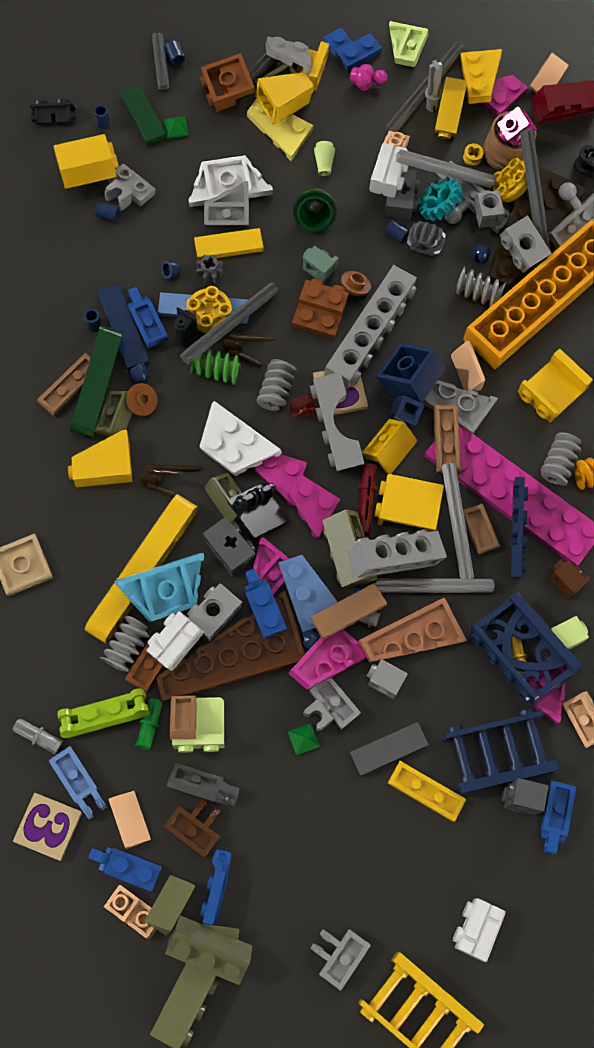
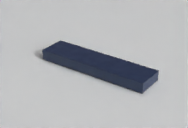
[97,283,150,371]

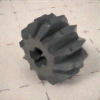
[407,221,446,256]

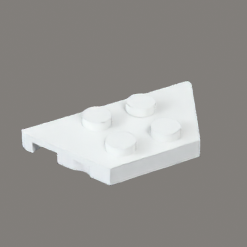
[189,155,273,207]
[200,401,282,476]

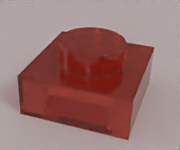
[289,393,315,417]

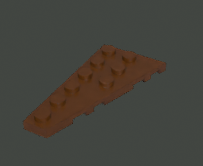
[156,591,305,702]

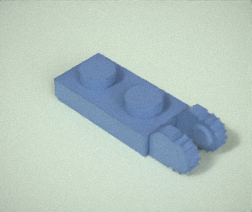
[48,746,107,819]

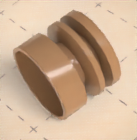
[483,111,537,171]

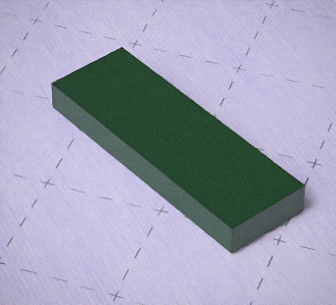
[119,84,166,146]

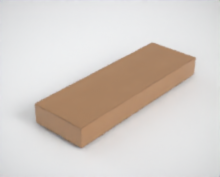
[37,353,91,417]
[433,405,461,474]
[310,583,387,640]

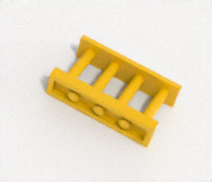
[358,952,484,1048]

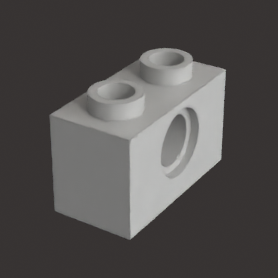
[499,216,552,273]
[187,583,242,642]

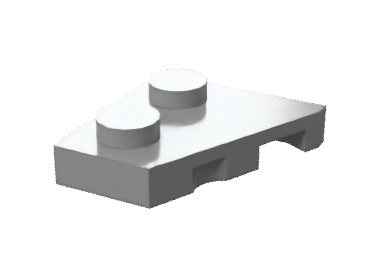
[265,37,312,74]
[204,181,249,226]

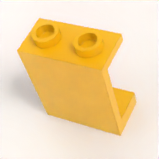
[517,349,593,423]
[374,474,444,532]

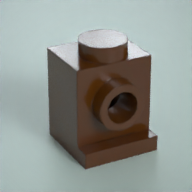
[549,559,591,599]

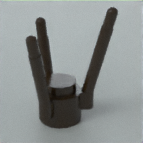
[223,332,274,367]
[141,464,201,499]

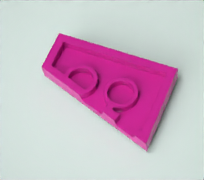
[289,629,367,690]

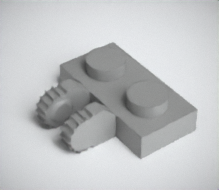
[310,929,371,991]

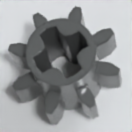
[196,254,223,283]

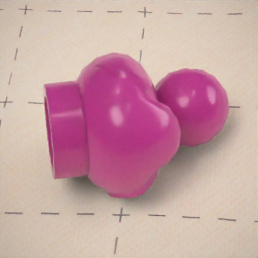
[350,64,388,91]

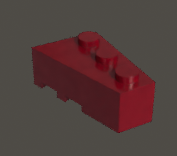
[531,80,594,125]

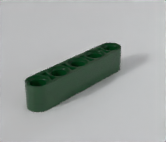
[70,325,123,438]

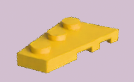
[460,49,502,104]

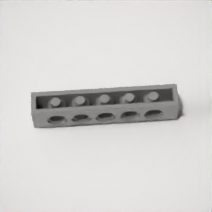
[324,265,417,390]

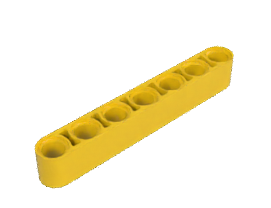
[85,494,198,643]

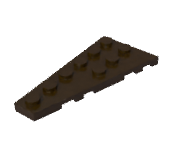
[487,165,587,288]

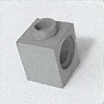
[474,190,505,228]
[367,659,408,699]

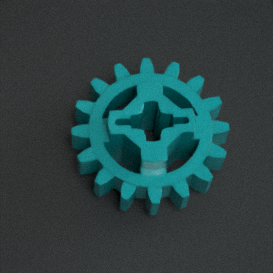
[417,177,464,222]

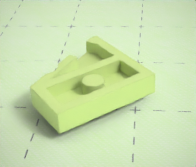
[389,21,428,67]

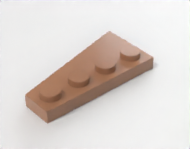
[359,598,467,663]

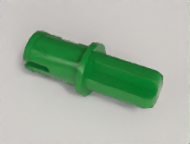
[135,699,163,750]

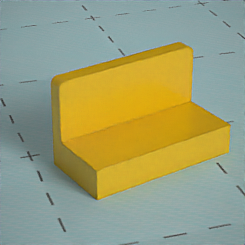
[296,41,329,91]
[362,419,417,474]

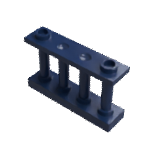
[443,708,560,795]

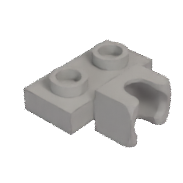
[105,164,156,211]
[303,678,361,732]

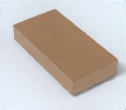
[463,504,500,556]
[170,696,197,739]

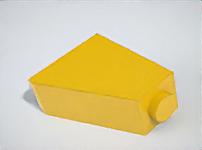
[255,72,314,125]
[434,77,467,139]
[68,430,133,488]

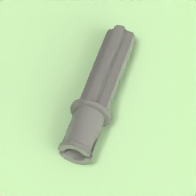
[425,60,443,112]

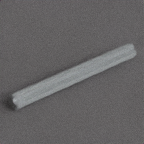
[396,149,496,188]
[442,463,474,579]
[375,578,495,593]

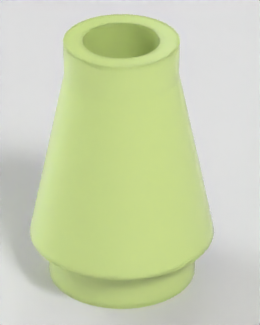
[314,141,335,176]

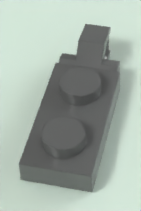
[167,763,240,806]

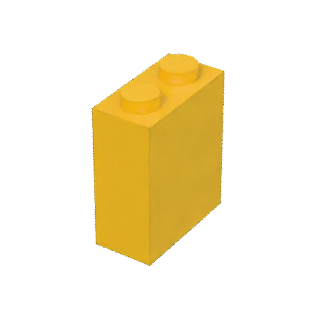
[53,134,119,189]

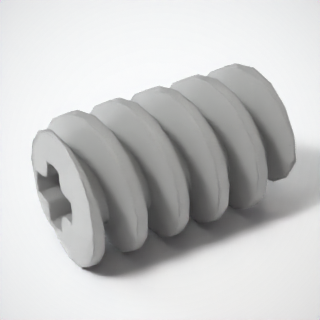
[456,266,506,307]
[256,359,297,411]
[541,432,582,486]
[100,616,150,672]

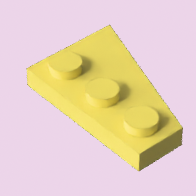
[247,99,313,161]

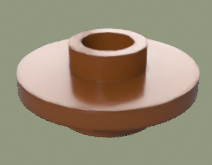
[341,271,371,296]
[126,383,157,416]

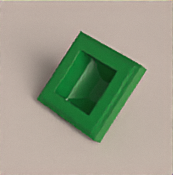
[163,116,188,139]
[288,723,320,756]

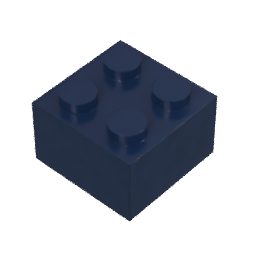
[376,342,446,403]

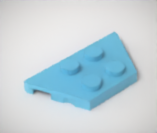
[114,553,204,621]

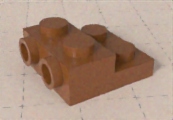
[199,53,256,112]
[292,279,349,340]

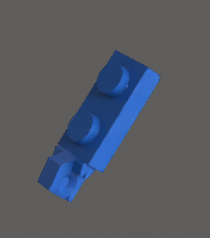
[128,287,168,349]
[245,569,287,639]
[540,780,576,855]
[88,847,162,892]
[200,850,232,926]

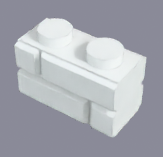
[369,143,409,198]
[147,611,204,670]
[453,898,506,962]

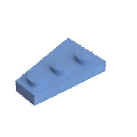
[278,555,338,632]

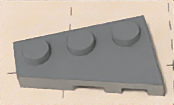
[422,380,498,434]

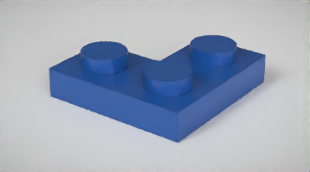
[324,28,382,72]

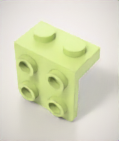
[172,697,224,753]

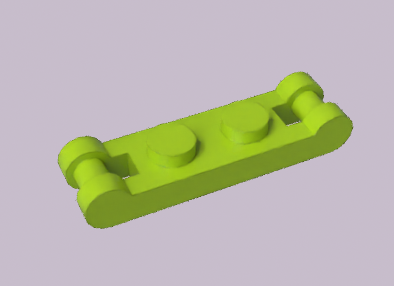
[57,688,149,738]

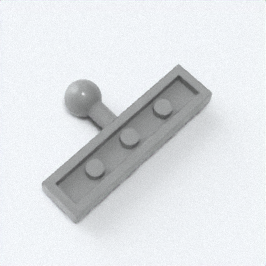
[435,161,510,234]
[548,182,594,249]

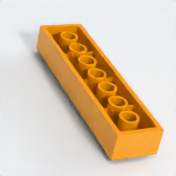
[463,219,594,369]

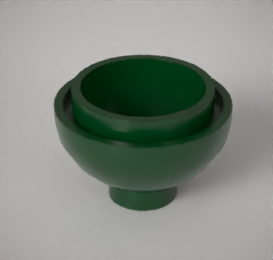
[293,188,337,232]

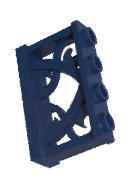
[470,592,582,707]

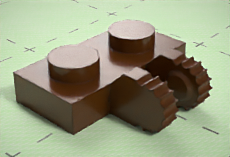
[163,798,221,858]

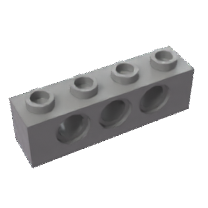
[347,529,447,578]

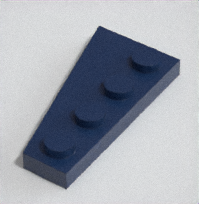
[510,477,528,578]

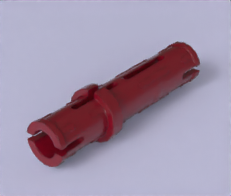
[358,464,377,536]

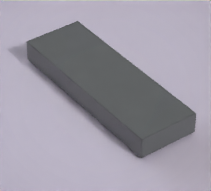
[350,722,429,776]

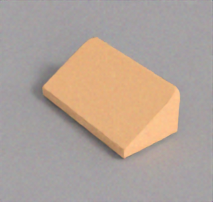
[451,341,485,391]
[562,691,594,748]
[109,791,151,849]

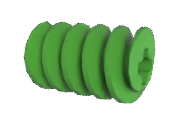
[190,348,241,385]

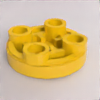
[493,157,528,203]
[186,286,232,333]

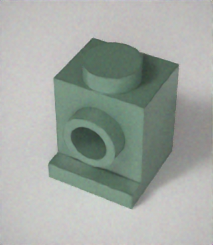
[302,246,338,283]

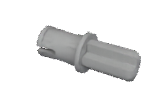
[13,719,63,755]

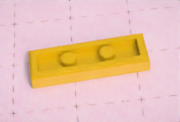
[194,228,264,261]
[387,761,466,822]

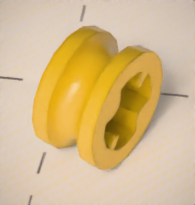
[463,143,484,166]

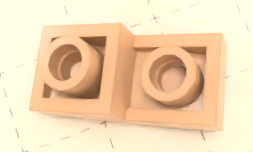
[529,53,569,93]
[384,131,410,148]
[104,885,157,940]

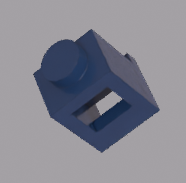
[390,395,425,426]

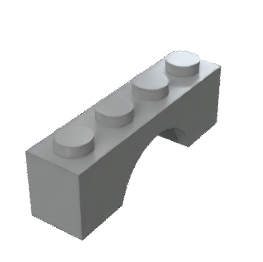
[310,372,365,471]

